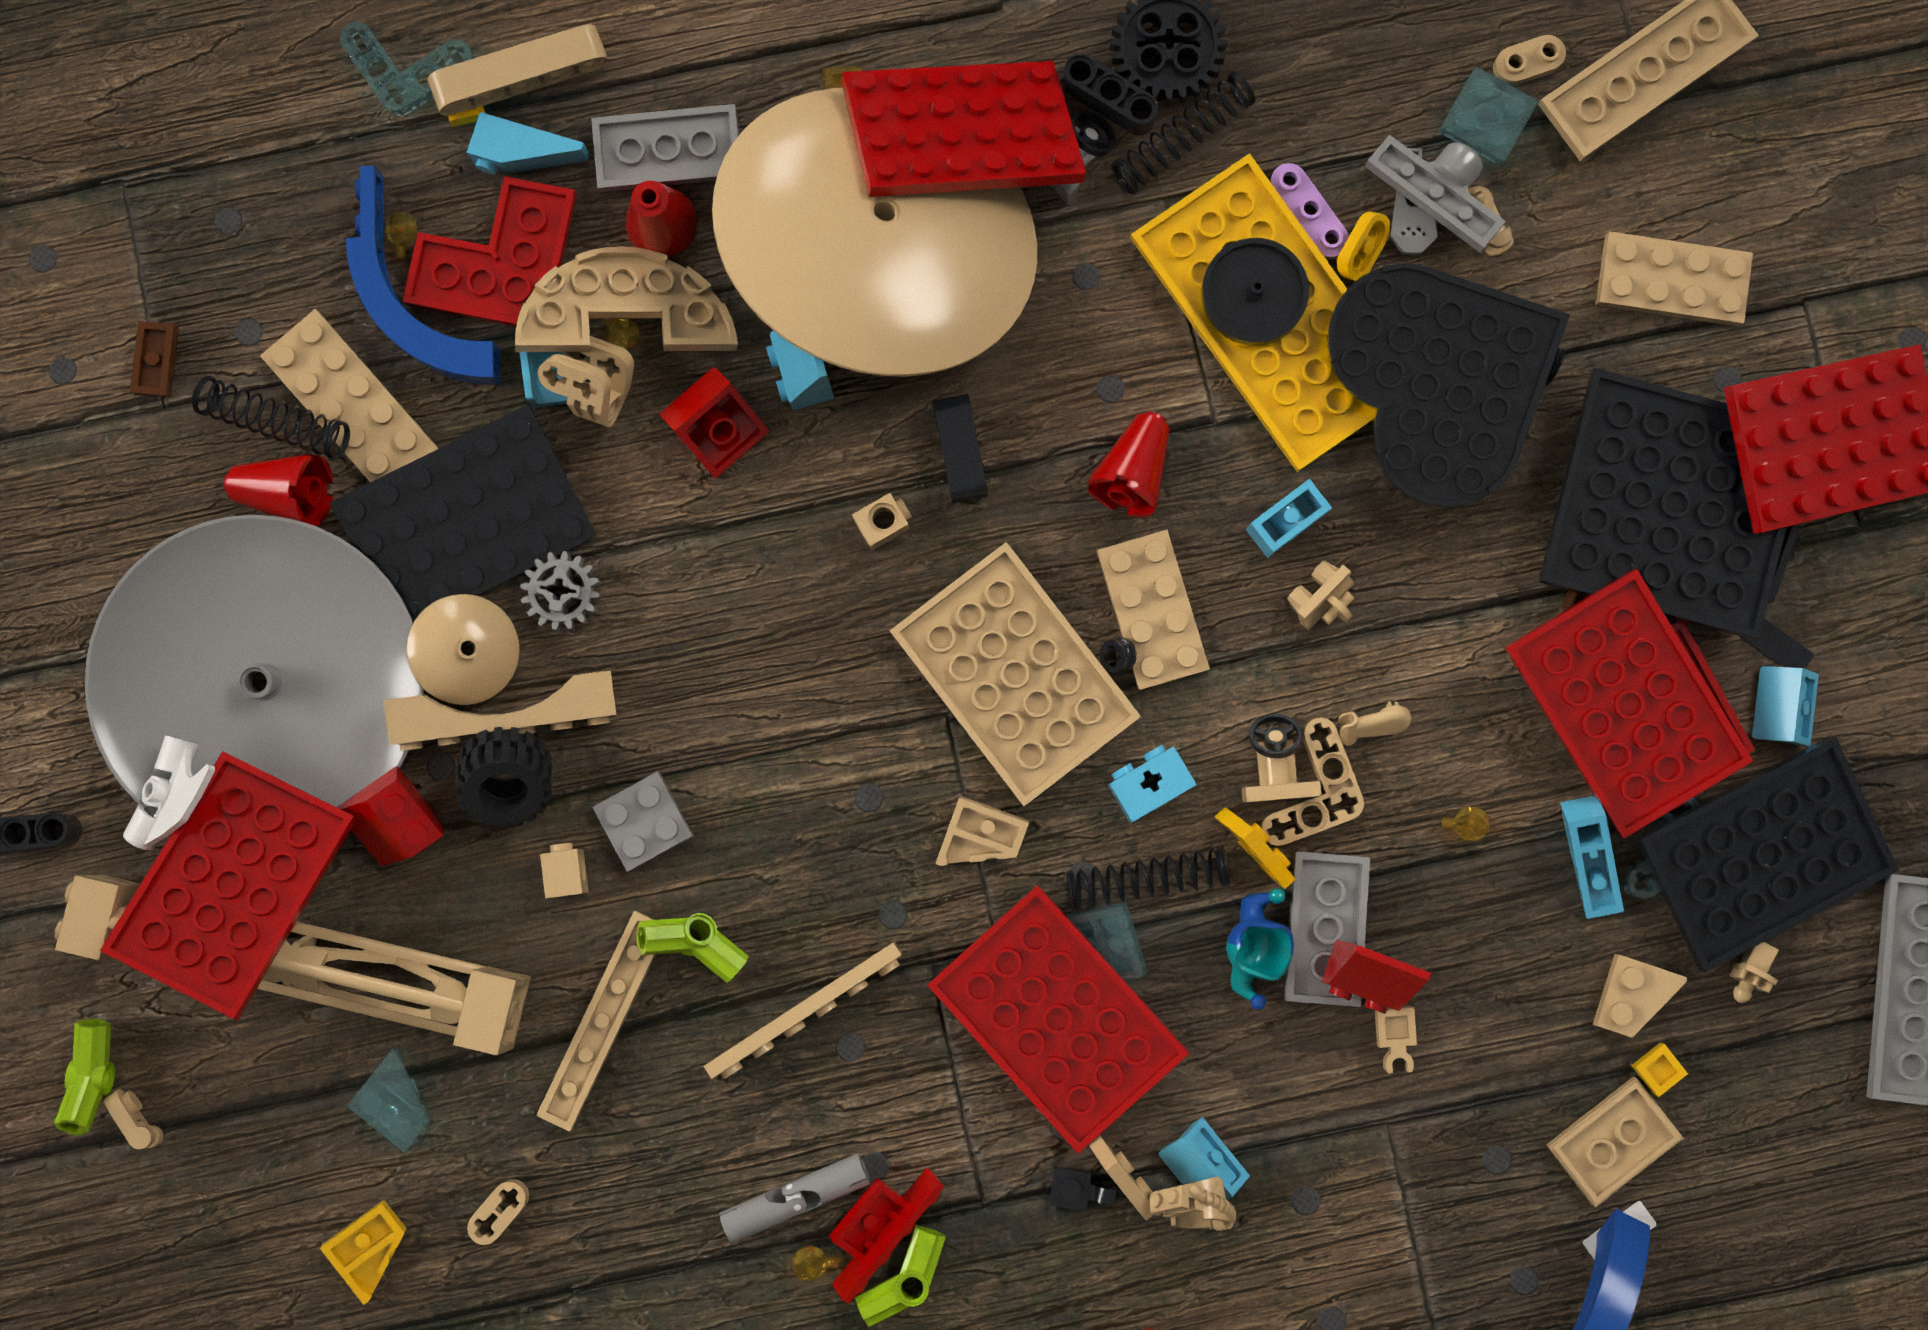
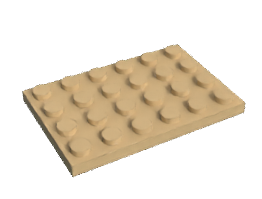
[889,542,1141,807]

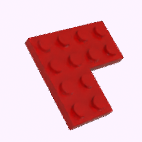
[402,176,577,327]

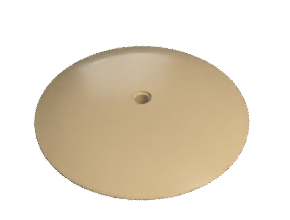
[712,88,1037,377]

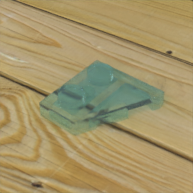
[1066,902,1148,980]
[347,1048,432,1153]

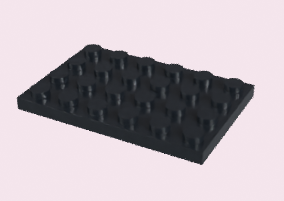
[330,404,598,623]
[1636,737,1899,972]

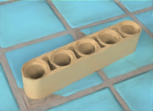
[427,24,609,116]

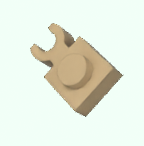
[1375,1006,1417,1074]

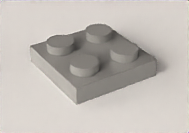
[592,771,694,872]

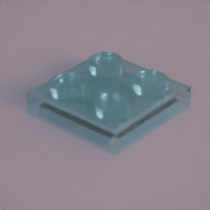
[1438,66,1538,166]

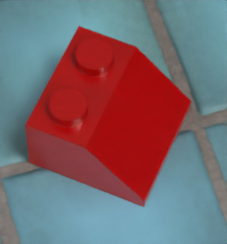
[659,367,770,479]
[337,766,443,866]

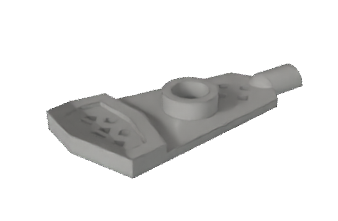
[1389,148,1438,256]

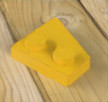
[1214,807,1296,889]
[320,1200,407,1305]

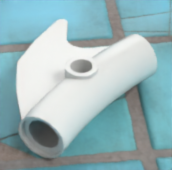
[123,735,215,851]

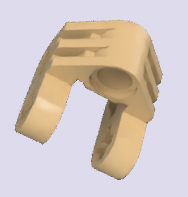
[538,336,634,428]

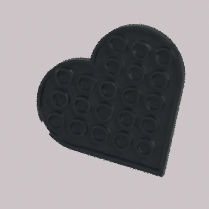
[1327,264,1570,507]

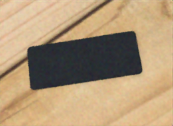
[1742,618,1814,669]

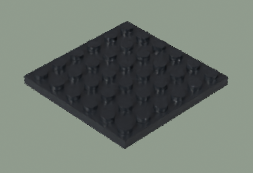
[1538,368,1786,640]

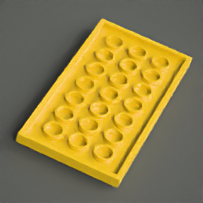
[1130,153,1377,473]

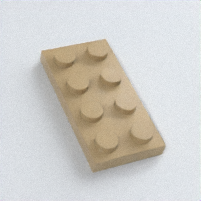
[1596,231,1753,327]
[1097,530,1210,691]

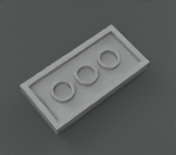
[591,104,739,192]
[1284,851,1370,1007]

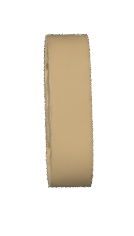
[467,1179,529,1245]

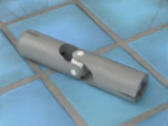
[719,1153,871,1244]

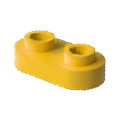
[1337,211,1390,281]

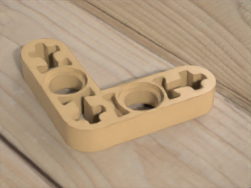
[1260,717,1364,846]

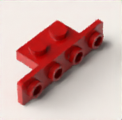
[829,1168,944,1304]

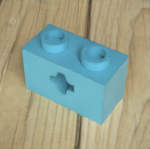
[1108,745,1197,823]

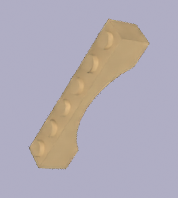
[383,670,617,751]

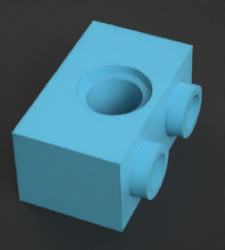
[1245,479,1332,558]

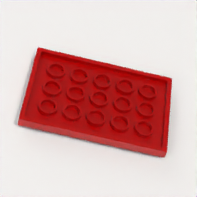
[841,61,1087,197]
[1723,344,1928,534]
[1504,569,1753,839]
[100,751,357,1021]
[927,885,1189,1153]

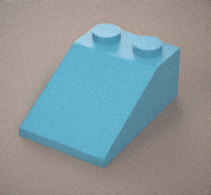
[766,330,834,410]

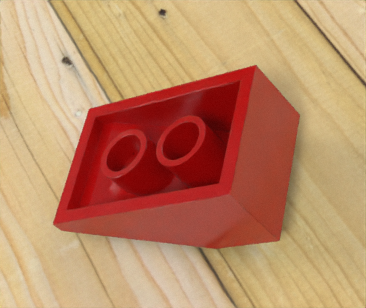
[1321,940,1431,1014]

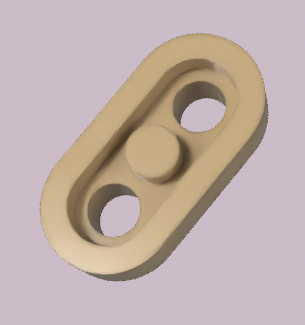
[1493,35,1566,86]

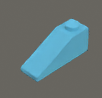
[467,112,590,175]
[1560,795,1624,919]

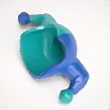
[1226,888,1294,1010]

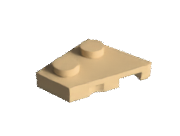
[935,796,1029,866]
[1593,954,1687,1038]
[1088,1135,1153,1220]

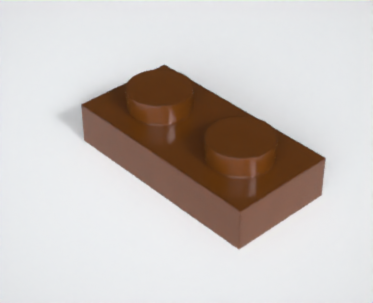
[130,321,179,398]

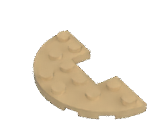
[515,246,738,352]

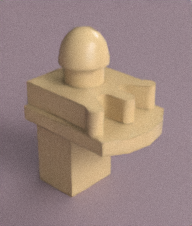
[1729,942,1779,1003]

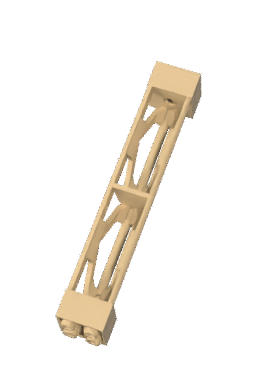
[55,875,531,1056]

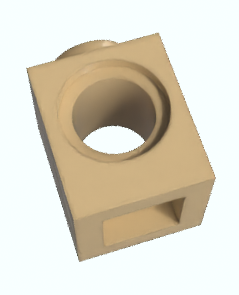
[852,493,912,551]
[540,843,589,899]

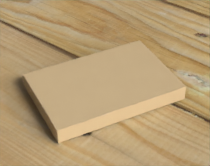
[1546,1077,1684,1207]

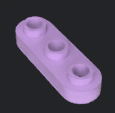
[1270,163,1349,261]

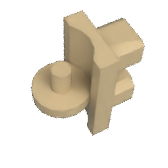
[1288,560,1355,631]

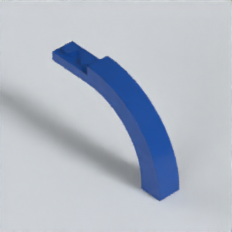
[346,166,501,385]
[1573,1209,1650,1330]

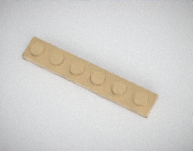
[536,911,656,1132]
[704,941,903,1079]

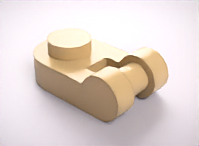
[104,1089,163,1149]

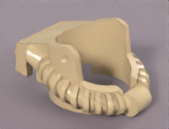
[1149,1177,1237,1231]

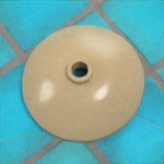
[406,594,519,705]

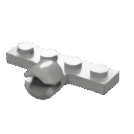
[1365,135,1506,253]

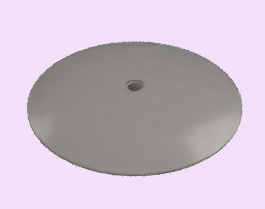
[85,515,424,807]

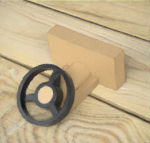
[1241,714,1322,803]

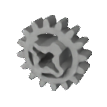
[520,551,602,632]

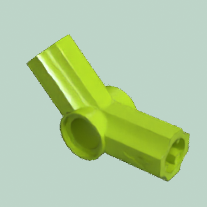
[636,913,749,983]
[54,1018,115,1136]
[854,1225,946,1327]

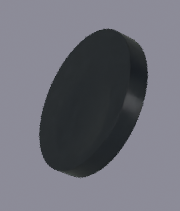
[1201,238,1309,345]

